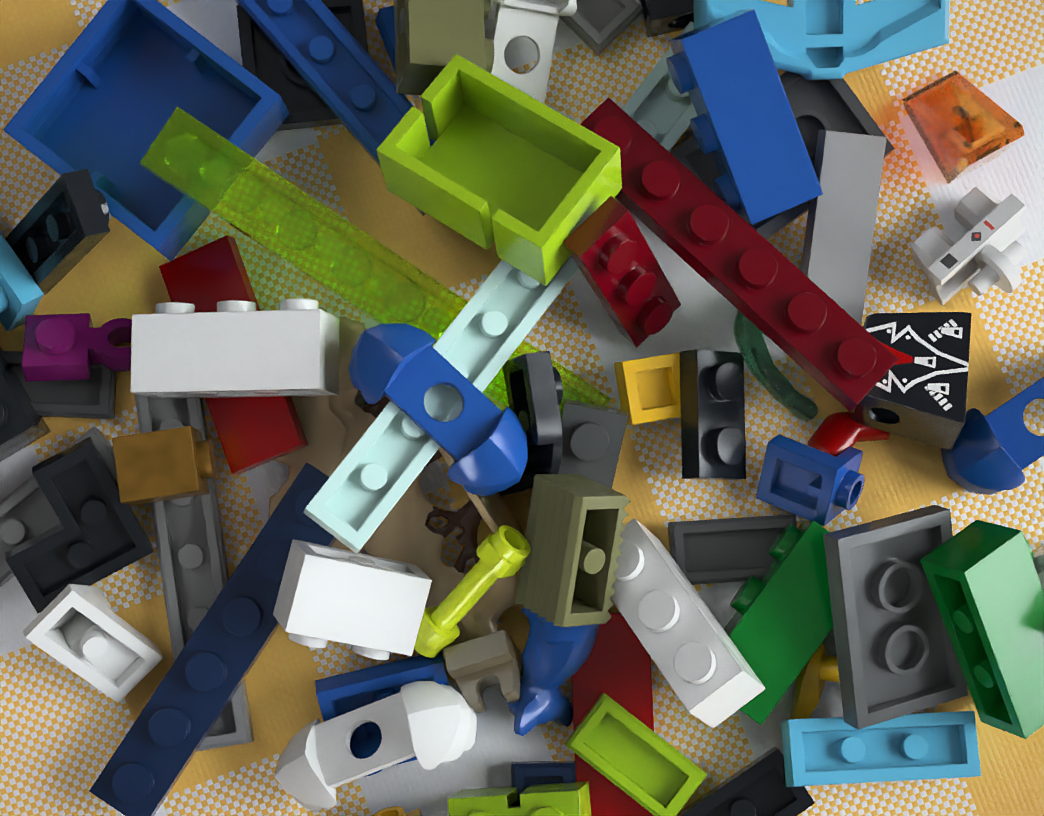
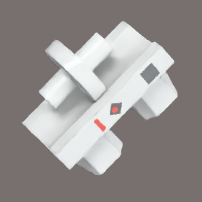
[911,186,1027,306]

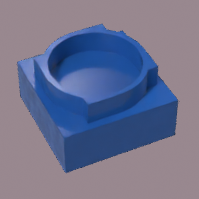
[3,0,290,262]

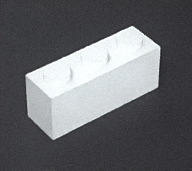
[130,299,340,399]
[610,518,766,728]

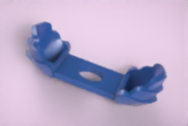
[349,323,528,496]
[941,377,1044,495]

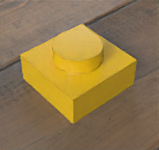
[614,352,681,425]

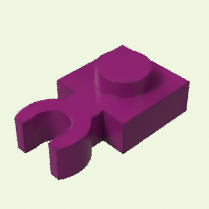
[22,313,132,382]

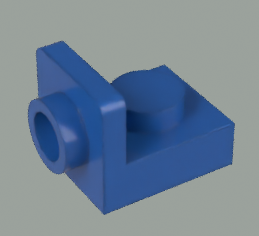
[756,434,865,526]

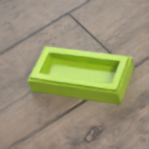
[564,692,707,816]

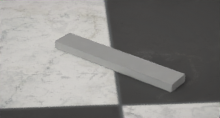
[134,394,254,751]

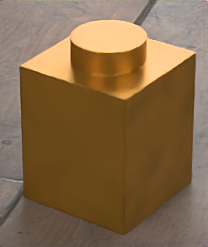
[112,426,217,505]

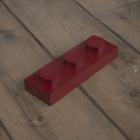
[563,196,681,348]

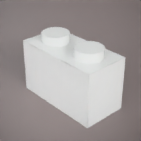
[273,539,432,660]

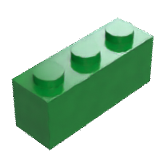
[724,520,833,725]
[920,520,1044,739]

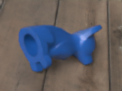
[501,605,601,736]

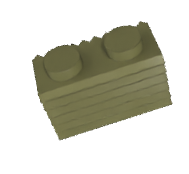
[515,473,630,627]

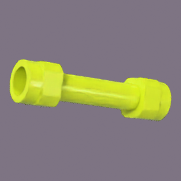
[414,525,531,658]

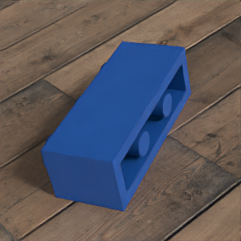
[666,9,823,225]

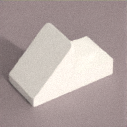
[23,584,163,703]

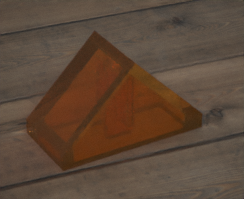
[902,70,1025,184]

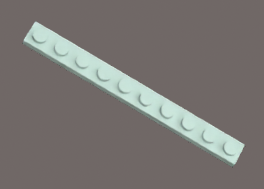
[303,21,697,554]

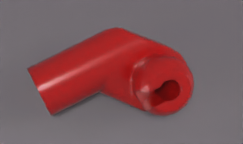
[807,411,890,457]

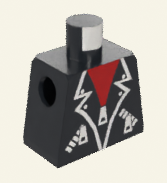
[851,312,972,450]

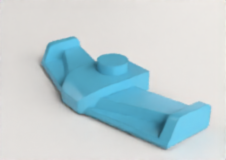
[693,0,950,80]

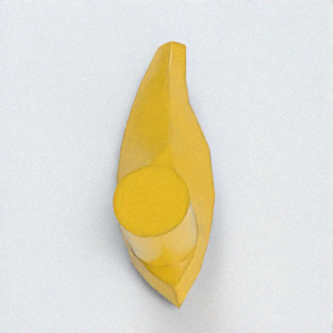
[789,643,840,719]

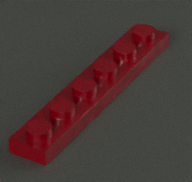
[580,97,899,411]

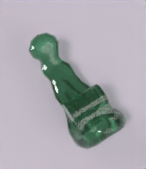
[733,310,818,422]

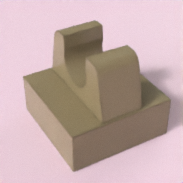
[443,629,523,713]

